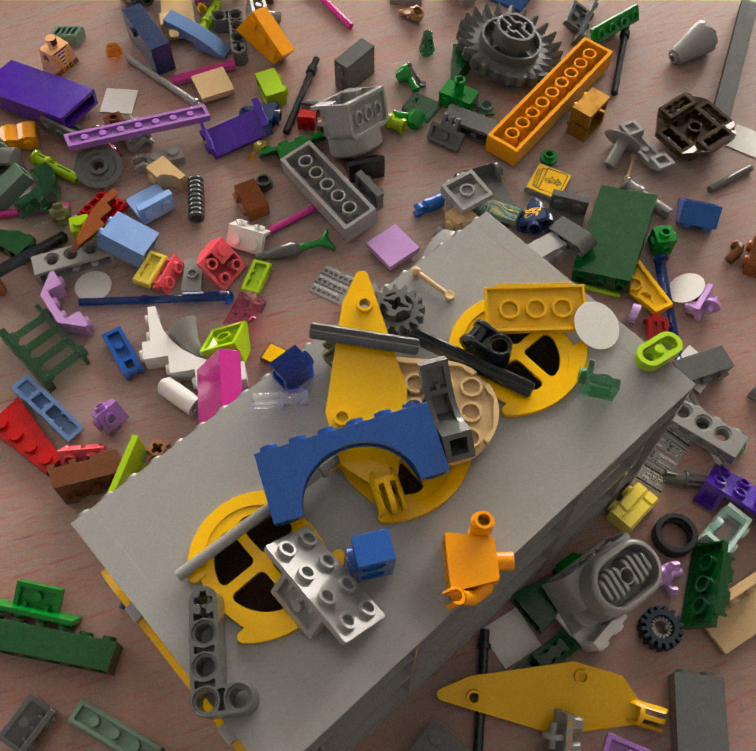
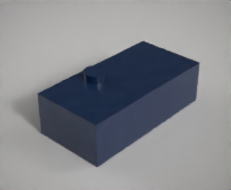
[122,3,176,75]

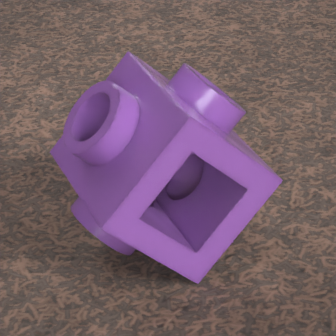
[91,399,129,433]

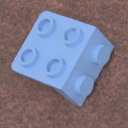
[126,184,176,225]

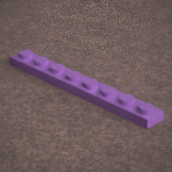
[63,104,210,152]

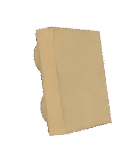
[191,67,235,103]

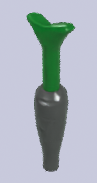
[255,228,336,261]

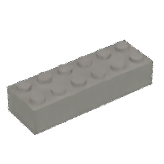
[280,140,378,242]

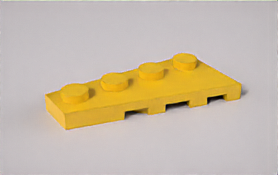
[628,260,673,314]

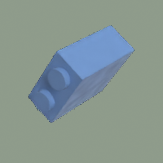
[96,211,159,268]

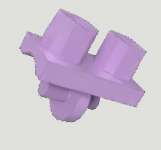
[684,283,722,322]

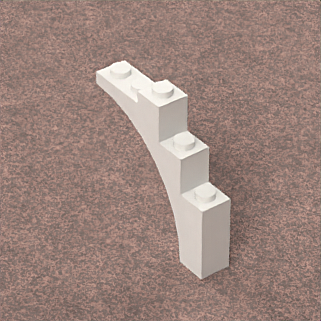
[139,306,249,390]

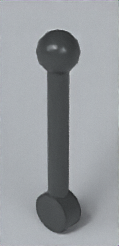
[406,62,426,88]

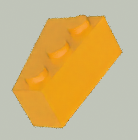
[236,6,295,65]

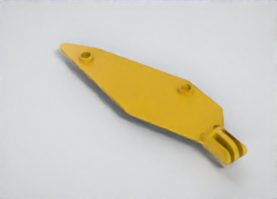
[325,271,409,518]
[437,661,668,734]

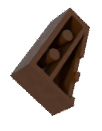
[46,449,122,505]

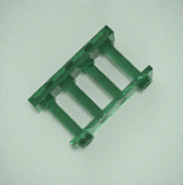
[0,304,90,393]

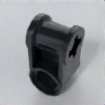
[459,319,512,368]

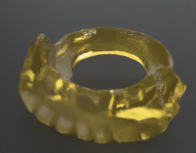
[247,140,269,160]

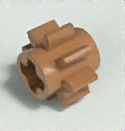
[145,438,171,462]

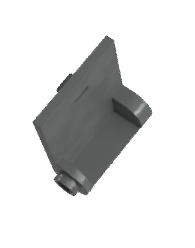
[454,162,516,217]

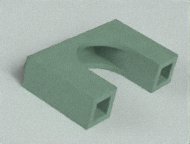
[0,138,35,210]

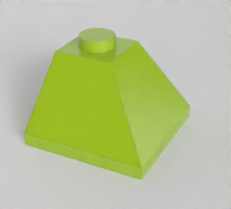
[199,320,251,362]

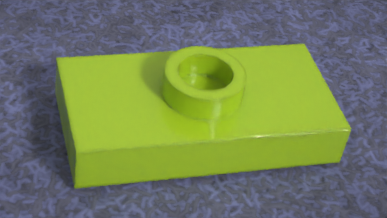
[240,259,273,298]

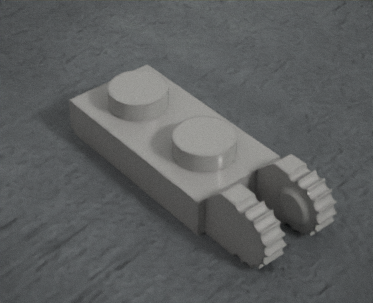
[132,144,185,173]

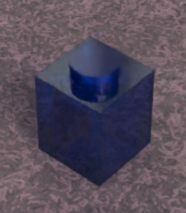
[269,345,314,395]

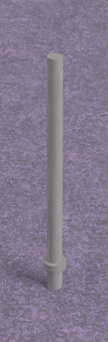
[125,55,207,108]
[174,454,340,581]

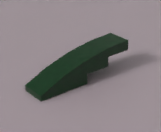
[512,629,581,670]

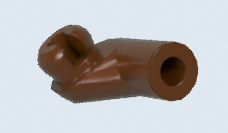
[725,240,745,265]

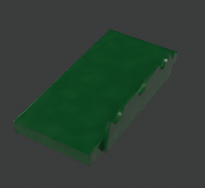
[680,540,736,630]

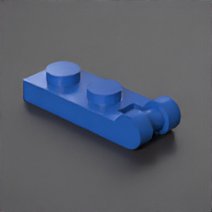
[102,326,145,380]

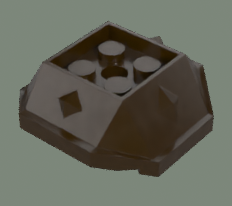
[655,92,736,162]

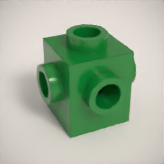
[647,225,677,256]

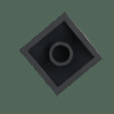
[343,154,385,183]

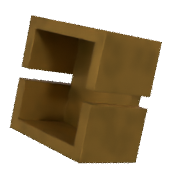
[566,87,610,142]

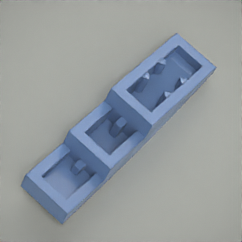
[163,10,231,60]
[11,374,85,443]

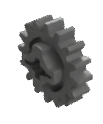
[367,284,425,337]

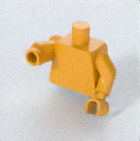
[441,511,515,610]

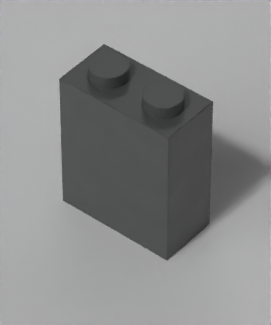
[334,38,375,91]

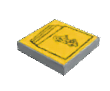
[524,163,572,201]

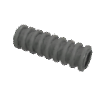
[187,175,205,223]

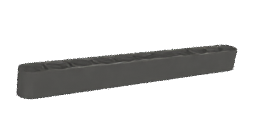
[714,0,756,117]

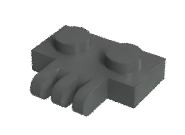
[426,113,465,152]

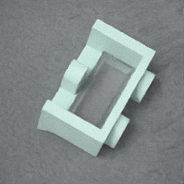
[698,502,752,555]

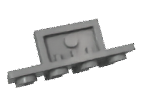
[264,526,385,646]

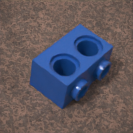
[346,528,396,583]

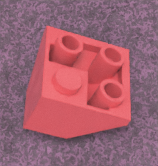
[196,237,247,292]

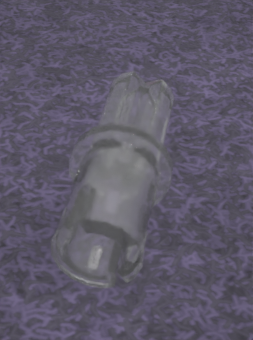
[252,387,309,410]

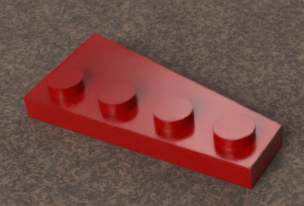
[0,397,61,477]

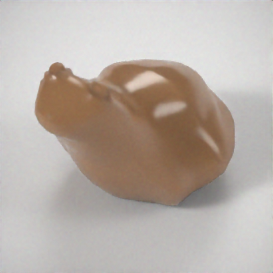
[399,5,424,22]

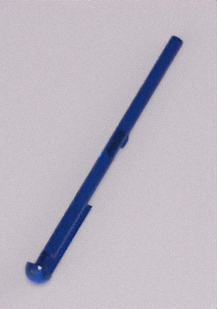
[654,253,682,360]
[78,290,234,306]

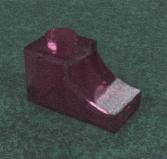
[223,290,268,326]

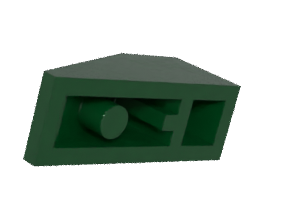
[450,44,471,81]
[0,229,37,266]

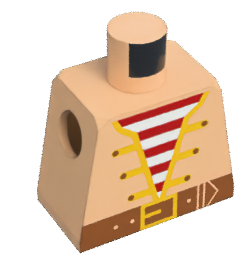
[39,34,79,77]

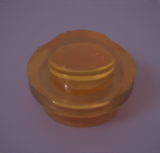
[105,42,122,58]

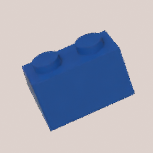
[676,197,723,232]

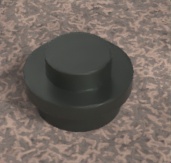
[256,174,273,191]

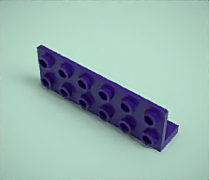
[693,463,756,516]

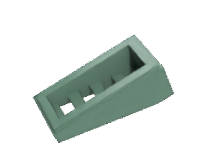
[51,26,86,47]

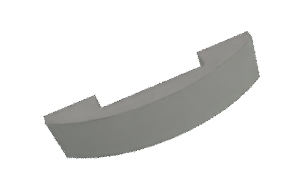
[619,119,675,171]

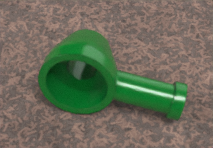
[395,64,420,94]
[393,109,426,130]

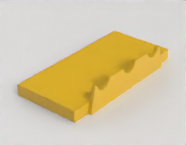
[483,282,586,334]

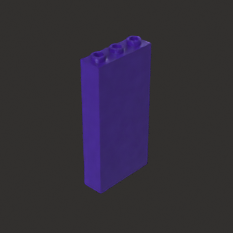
[0,60,98,129]

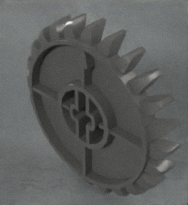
[456,3,563,87]

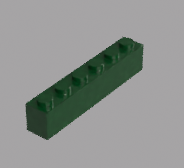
[0,615,123,676]

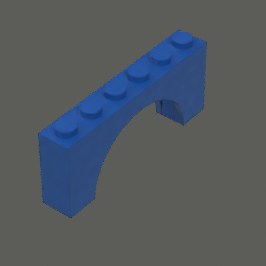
[254,400,450,527]

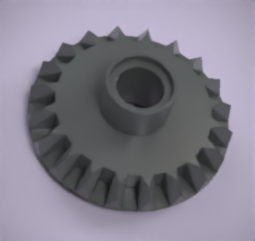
[74,145,123,189]

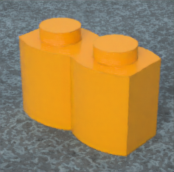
[0,121,40,150]

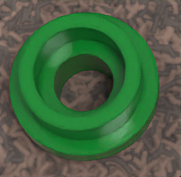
[540,150,558,166]

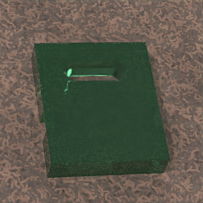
[402,92,441,124]

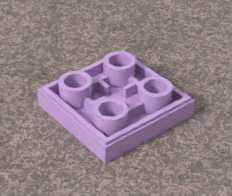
[366,224,420,271]

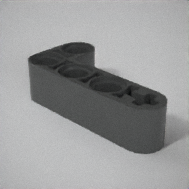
[211,9,248,66]
[189,586,260,720]

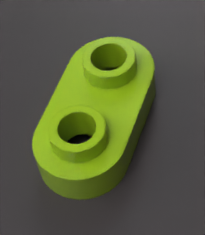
[634,332,683,372]

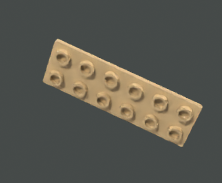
[159,0,195,40]

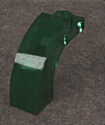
[13,162,61,219]

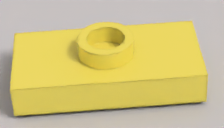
[132,251,168,289]

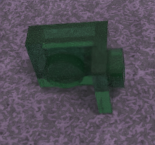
[577,359,621,402]

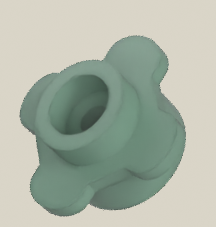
[477,100,496,116]

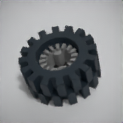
[637,605,684,652]

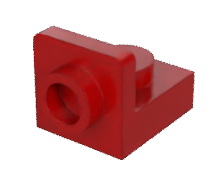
[297,109,318,130]
[643,314,669,341]

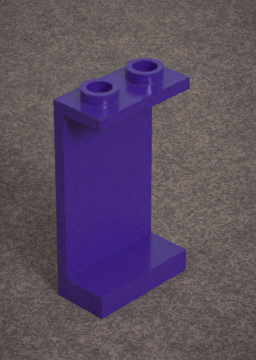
[199,97,274,160]

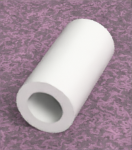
[158,377,198,416]

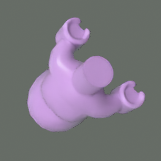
[659,561,684,596]

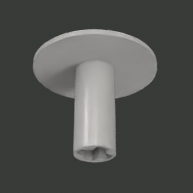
[603,129,642,169]

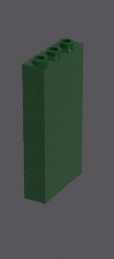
[571,185,658,293]

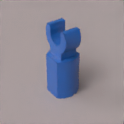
[413,193,445,218]

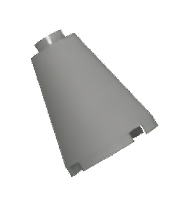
[669,20,718,65]

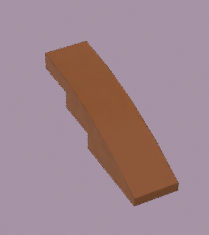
[70,188,119,253]

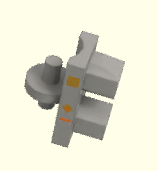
[542,709,583,751]

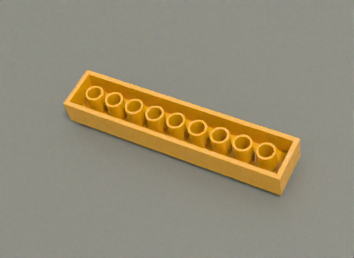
[485,37,613,166]

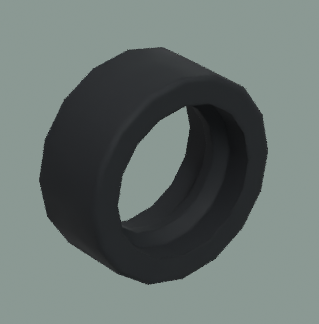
[651,512,698,558]

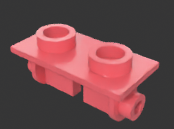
[152,254,184,296]
[57,443,106,466]

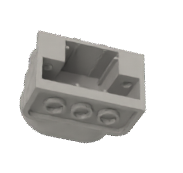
[310,86,388,159]
[541,531,662,635]

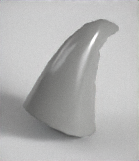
[167,316,208,360]

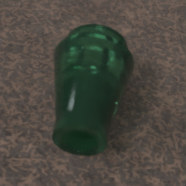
[419,30,435,57]

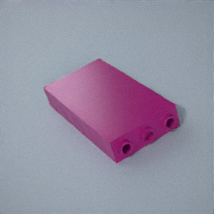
[197,349,242,424]

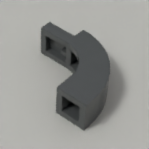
[417,356,476,464]

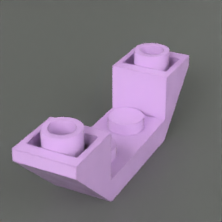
[40,271,94,337]

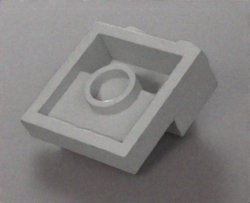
[440,169,493,215]

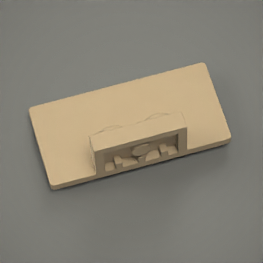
[704,572,756,655]

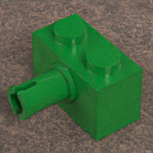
[438,75,479,111]

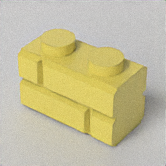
[606,482,659,534]

